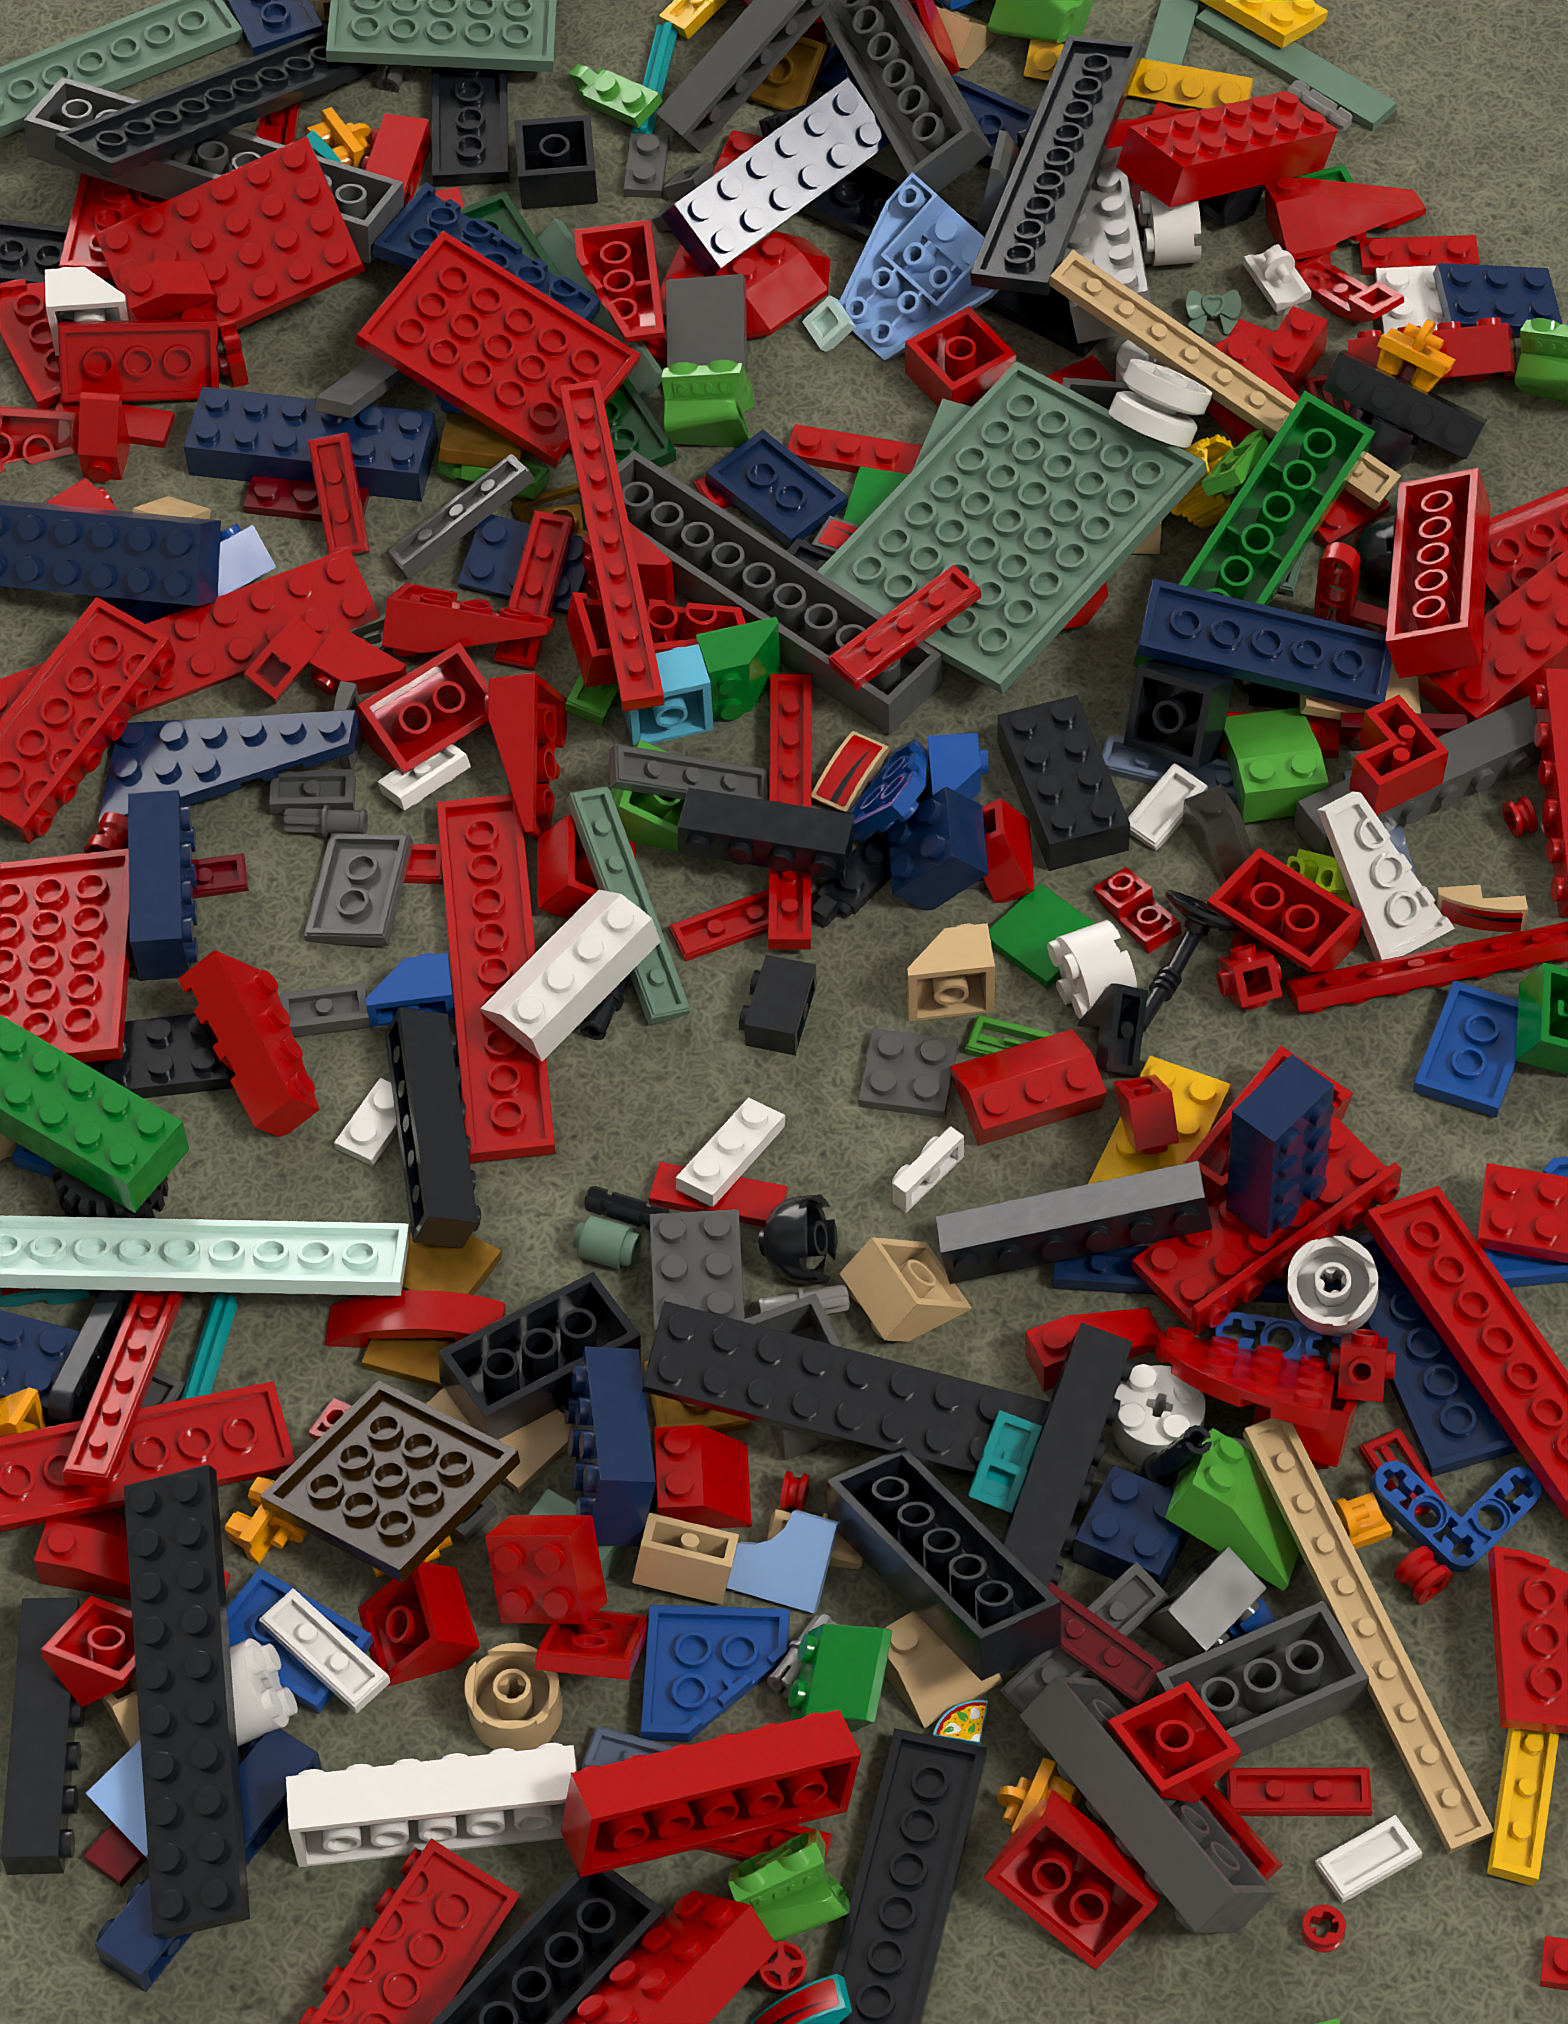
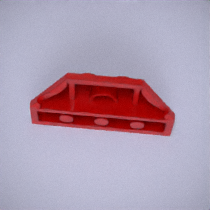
[715,231,831,339]

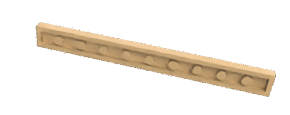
[1049,250,1401,511]
[1243,1418,1494,1854]

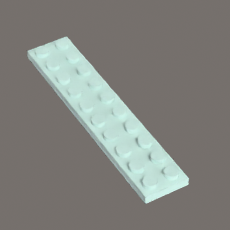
[0,1215,410,1296]

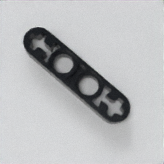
[48,1290,132,1424]

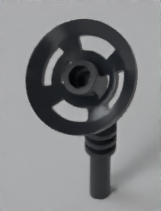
[1143,890,1243,1032]

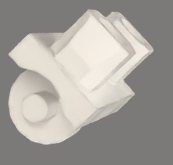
[1243,244,1311,316]

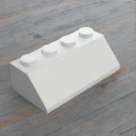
[480,890,661,1062]

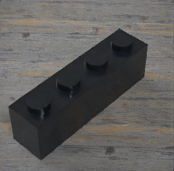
[1322,350,1487,459]
[678,787,855,880]

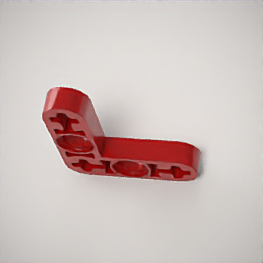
[1313,542,1388,634]

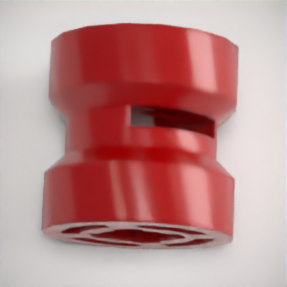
[84,812,128,853]

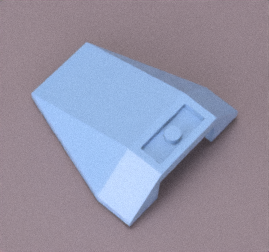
[839,172,999,361]

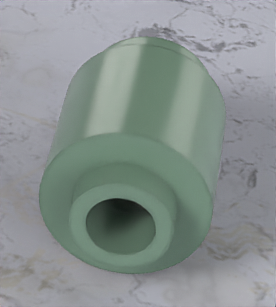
[573,1215,642,1270]

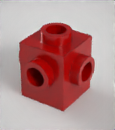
[1216,944,1283,1009]
[1330,1329,1396,1402]

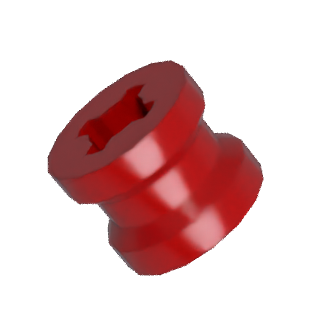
[1393,1546,1453,1605]
[756,1941,807,1994]

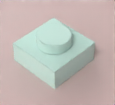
[802,295,856,352]

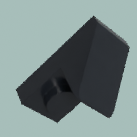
[1078,983,1148,1076]

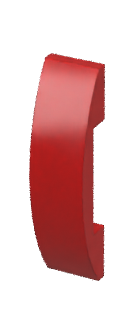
[1294,253,1405,322]
[325,1290,506,1348]

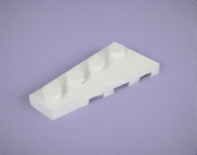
[1317,791,1455,961]

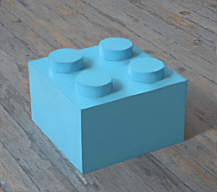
[622,644,714,746]

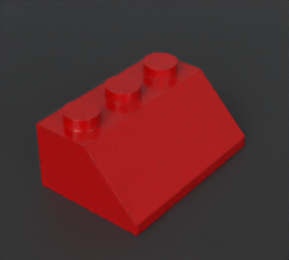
[355,642,489,775]
[1207,848,1363,972]
[949,1029,1107,1146]
[984,1789,1160,1970]

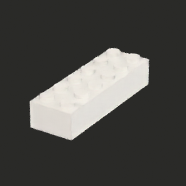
[286,1743,577,1867]

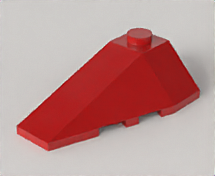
[574,220,665,343]
[0,405,79,473]
[33,1509,231,1600]

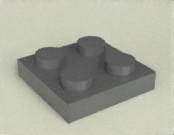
[858,1028,958,1118]

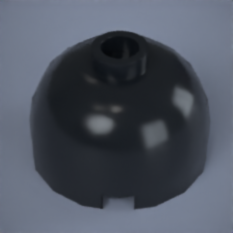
[1346,403,1423,472]
[1353,515,1396,598]
[758,1194,838,1284]

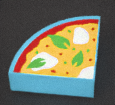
[933,1700,988,1746]

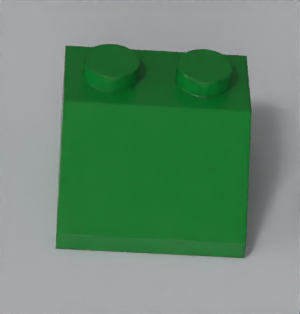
[696,617,780,720]
[788,1624,893,1733]

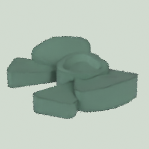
[1185,289,1242,336]

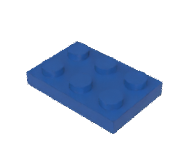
[1413,981,1518,1118]
[227,1567,373,1714]

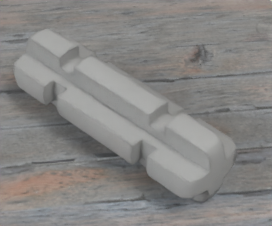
[1287,80,1353,133]

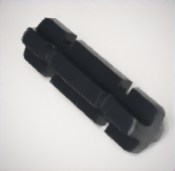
[584,1186,669,1230]

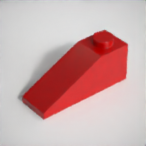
[1025,1307,1160,1392]

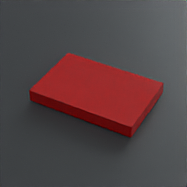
[535,1610,649,1680]

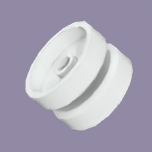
[1109,359,1212,448]

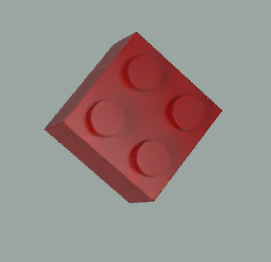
[905,306,1016,407]
[485,1515,608,1624]

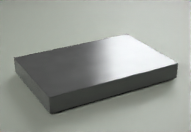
[666,274,747,373]
[304,833,414,946]

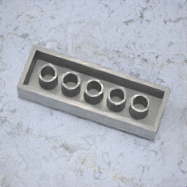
[1062,146,1152,344]

